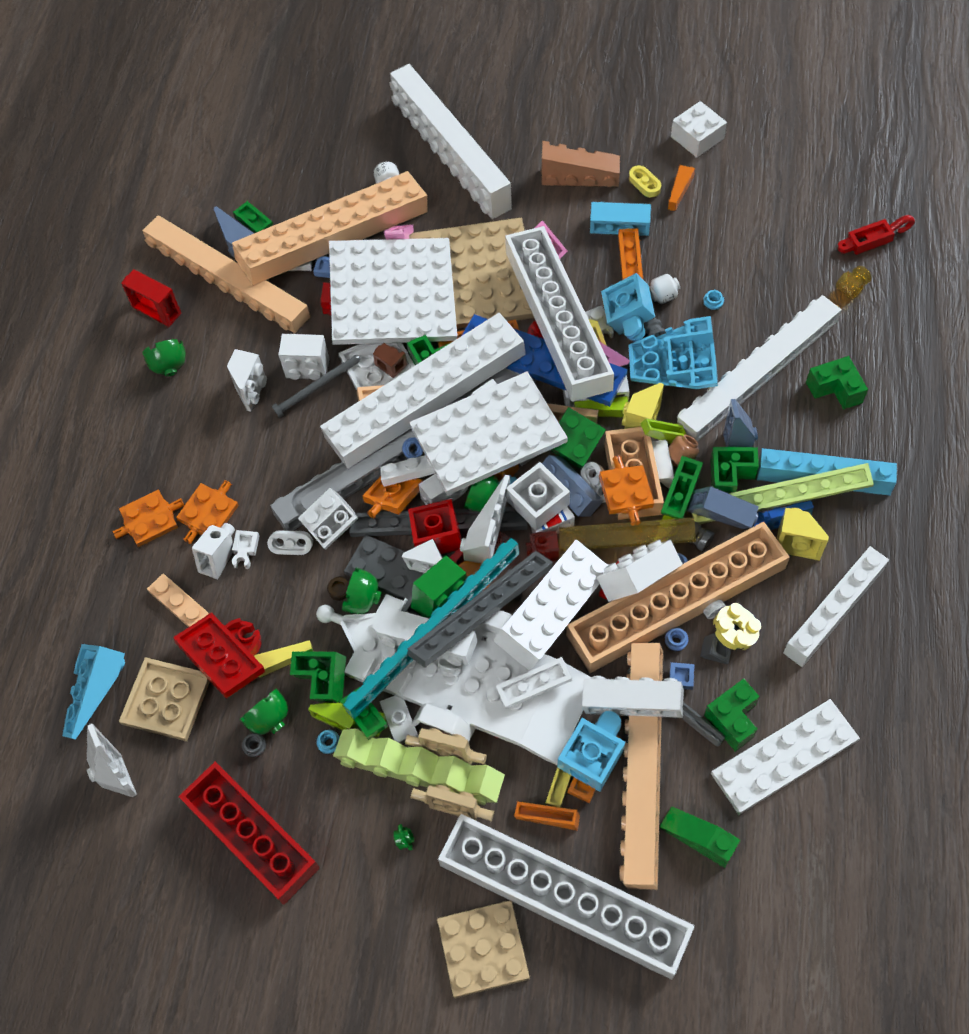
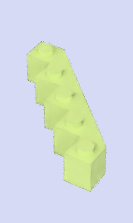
[333,729,505,805]

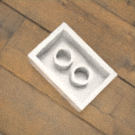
[597,540,683,602]

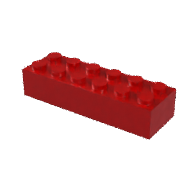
[178,762,320,905]

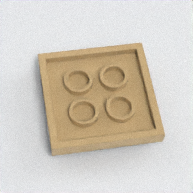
[119,657,210,741]
[437,900,530,998]

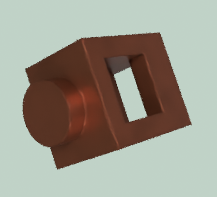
[373,343,407,378]

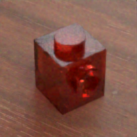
[526,530,559,561]

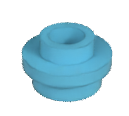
[703,290,724,310]
[316,730,340,754]

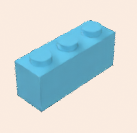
[590,202,651,236]

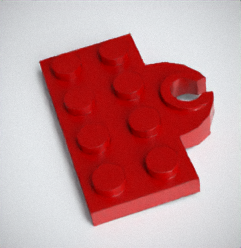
[173,612,265,699]

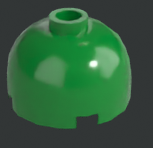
[143,339,186,377]
[464,474,499,512]
[342,567,382,614]
[239,689,288,734]

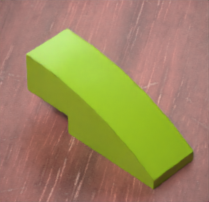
[308,703,387,738]

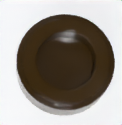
[327,577,349,601]

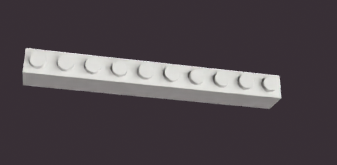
[677,295,842,441]

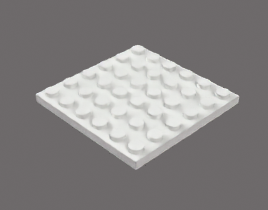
[329,238,457,345]

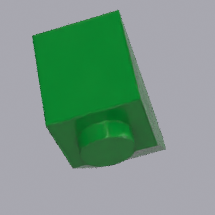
[661,456,703,521]
[659,807,740,868]

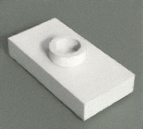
[380,695,418,744]

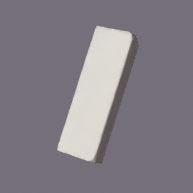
[652,440,674,488]

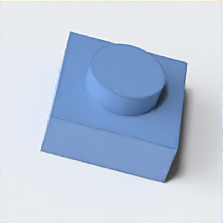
[313,256,330,278]
[669,662,694,690]

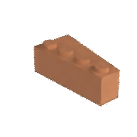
[542,141,620,187]

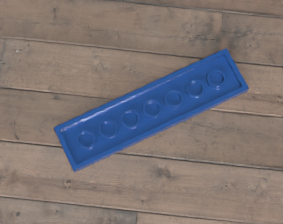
[462,314,627,407]

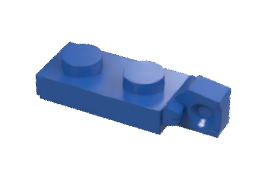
[752,501,814,530]

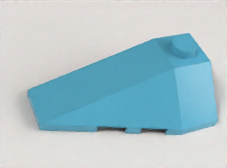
[63,644,125,739]

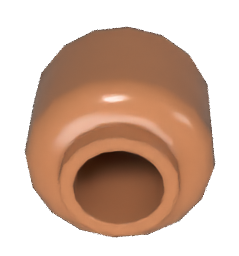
[668,435,699,468]

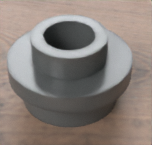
[242,733,266,757]

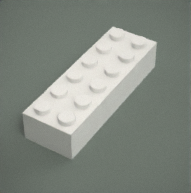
[493,540,608,671]

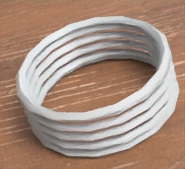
[703,600,726,619]
[437,659,461,677]

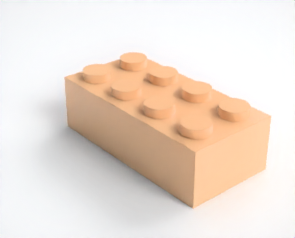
[604,427,664,520]

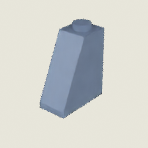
[687,486,759,529]

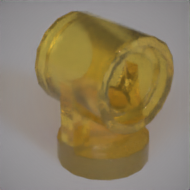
[835,266,872,300]

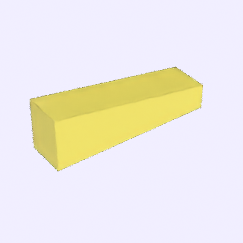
[254,640,313,677]
[546,768,572,808]

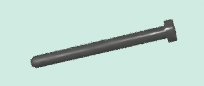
[272,355,361,418]

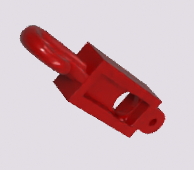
[837,215,915,255]

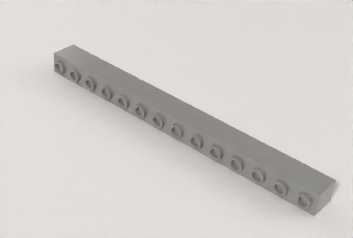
[270,368,536,531]

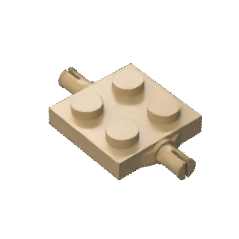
[405,728,487,765]
[411,785,494,821]

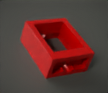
[121,269,181,327]

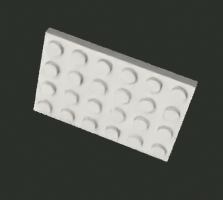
[409,372,568,495]

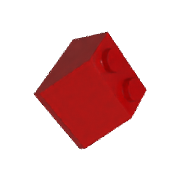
[408,499,462,554]

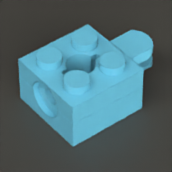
[601,273,655,342]
[557,711,625,792]

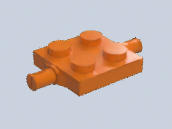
[599,455,655,526]
[362,476,423,518]
[177,480,239,544]
[112,489,185,547]

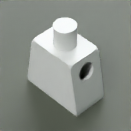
[192,523,235,580]

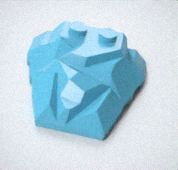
[629,316,718,389]

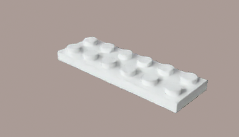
[711,699,860,815]

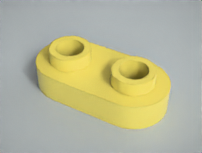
[629,166,661,197]

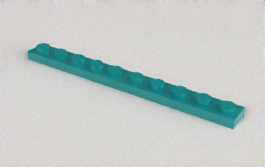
[343,538,519,719]

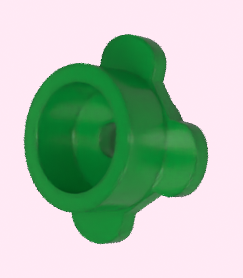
[393,824,414,851]

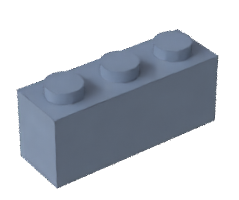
[542,455,604,517]

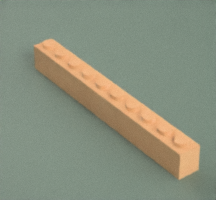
[142,215,310,333]
[620,643,663,890]

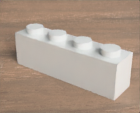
[377,607,477,666]
[582,676,684,718]

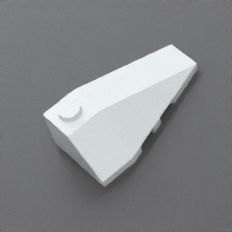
[460,475,510,564]
[87,724,137,797]

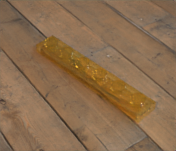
[559,518,696,551]

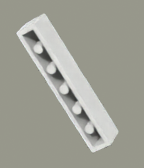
[783,546,889,667]

